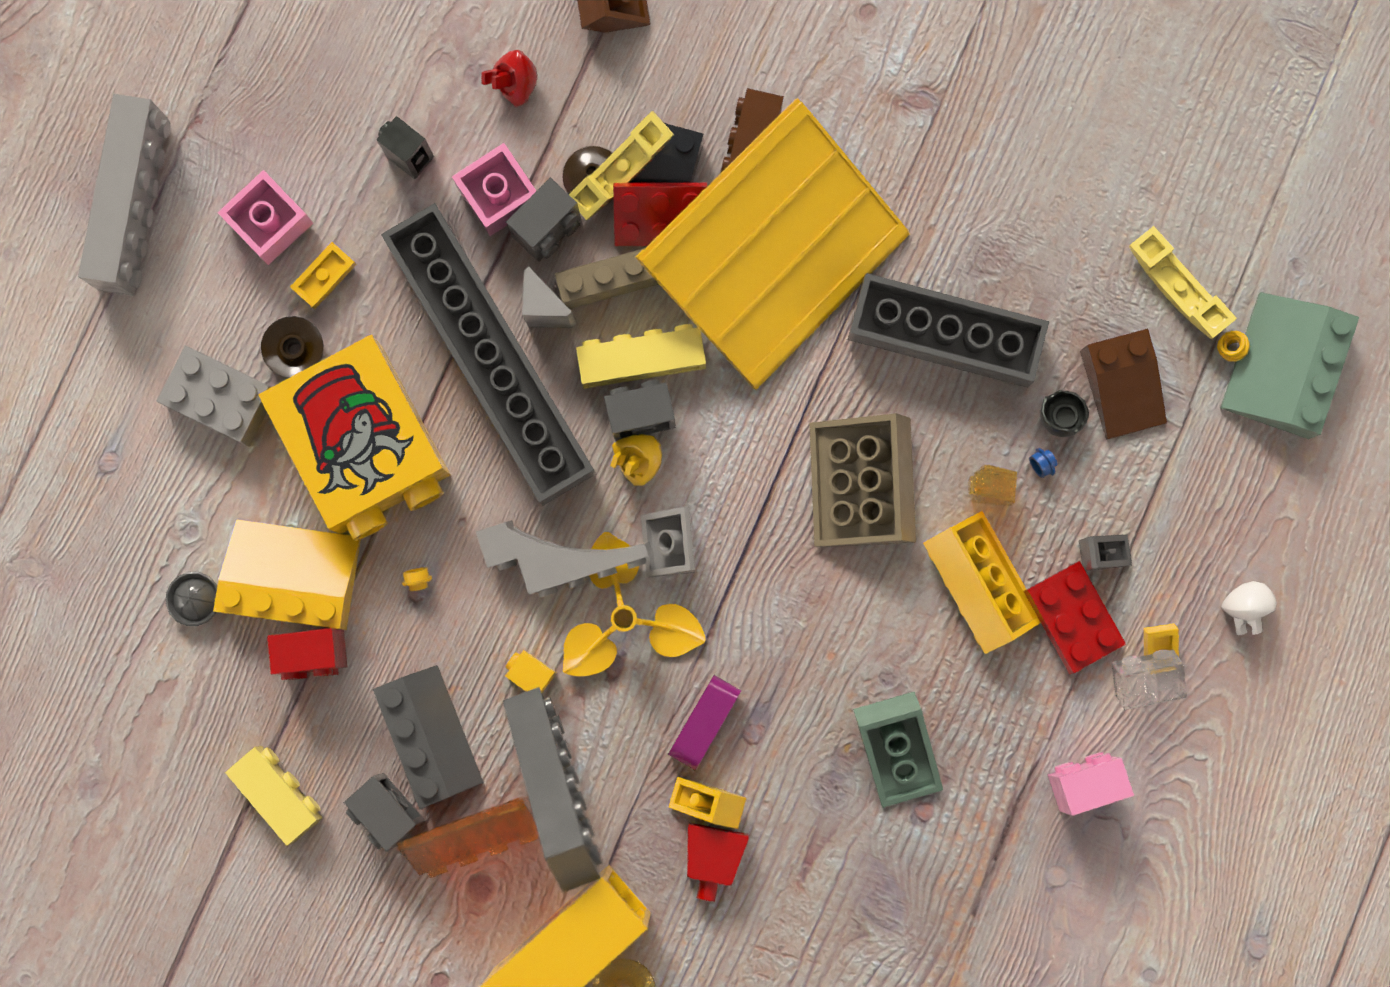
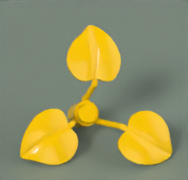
[563,532,706,676]

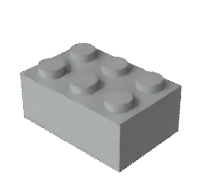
[156,345,271,447]

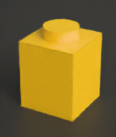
[505,650,557,693]

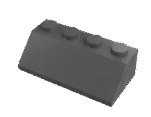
[373,665,484,809]

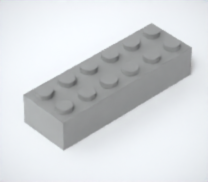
[78,94,170,296]

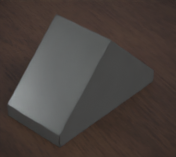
[1079,534,1132,571]

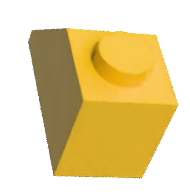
[669,777,747,829]

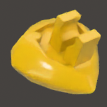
[610,434,662,486]

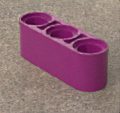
[668,675,741,770]

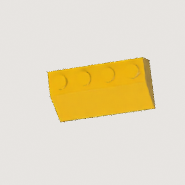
[923,511,1041,654]

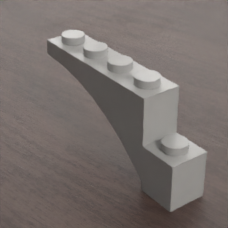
[476,521,653,597]

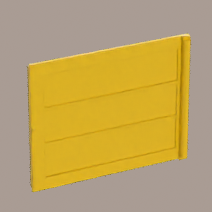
[635,98,910,390]

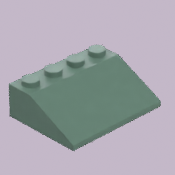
[1220,292,1359,440]

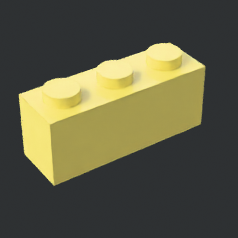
[225,746,322,846]

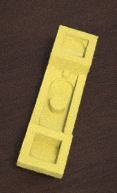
[569,111,674,220]
[1129,226,1237,339]

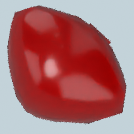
[481,50,538,107]

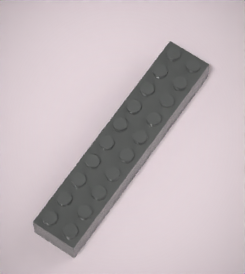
[381,203,596,506]

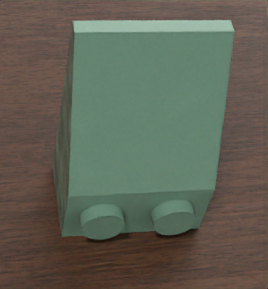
[853,692,943,808]

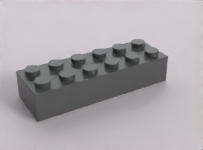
[847,273,1049,388]
[503,687,603,893]

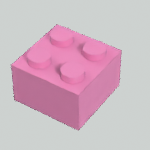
[452,143,536,236]
[218,170,313,265]
[1048,752,1134,816]

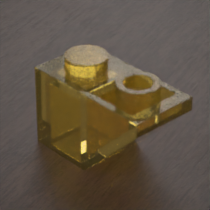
[968,465,1017,506]

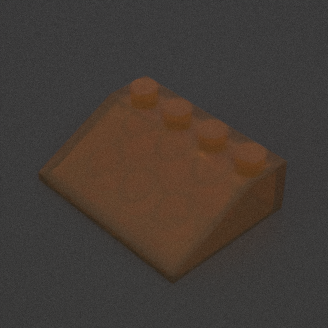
[397,794,539,878]

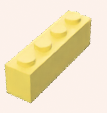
[576,324,706,389]

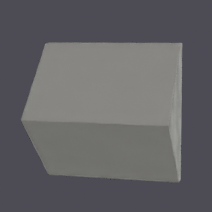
[522,267,576,328]
[641,507,695,577]

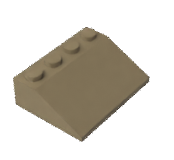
[809,413,916,547]

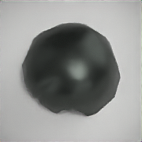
[1040,390,1089,437]

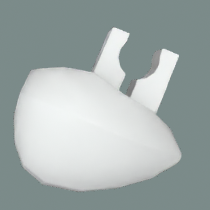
[1221,581,1277,635]

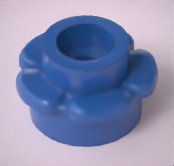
[1029,448,1058,478]

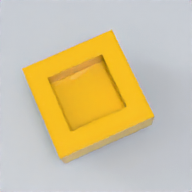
[1143,624,1179,662]

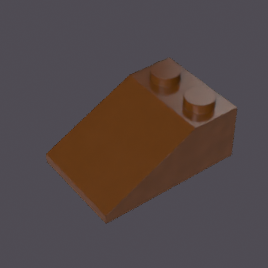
[1080,328,1167,440]

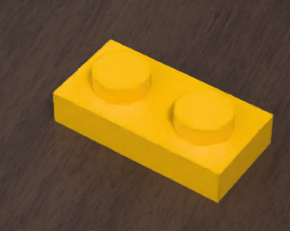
[290,242,357,310]

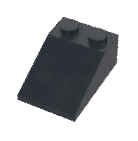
[630,118,704,183]

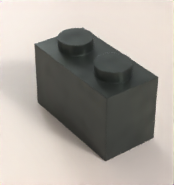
[376,116,434,179]

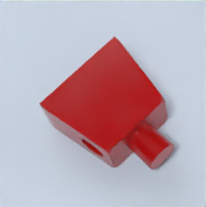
[687,822,749,902]

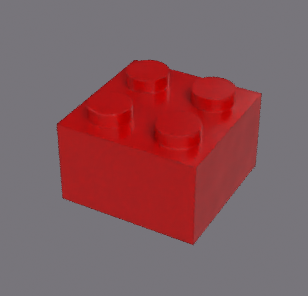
[267,628,348,680]

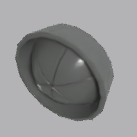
[166,572,217,626]

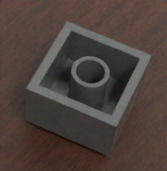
[506,177,581,262]
[604,380,676,442]
[343,773,425,851]

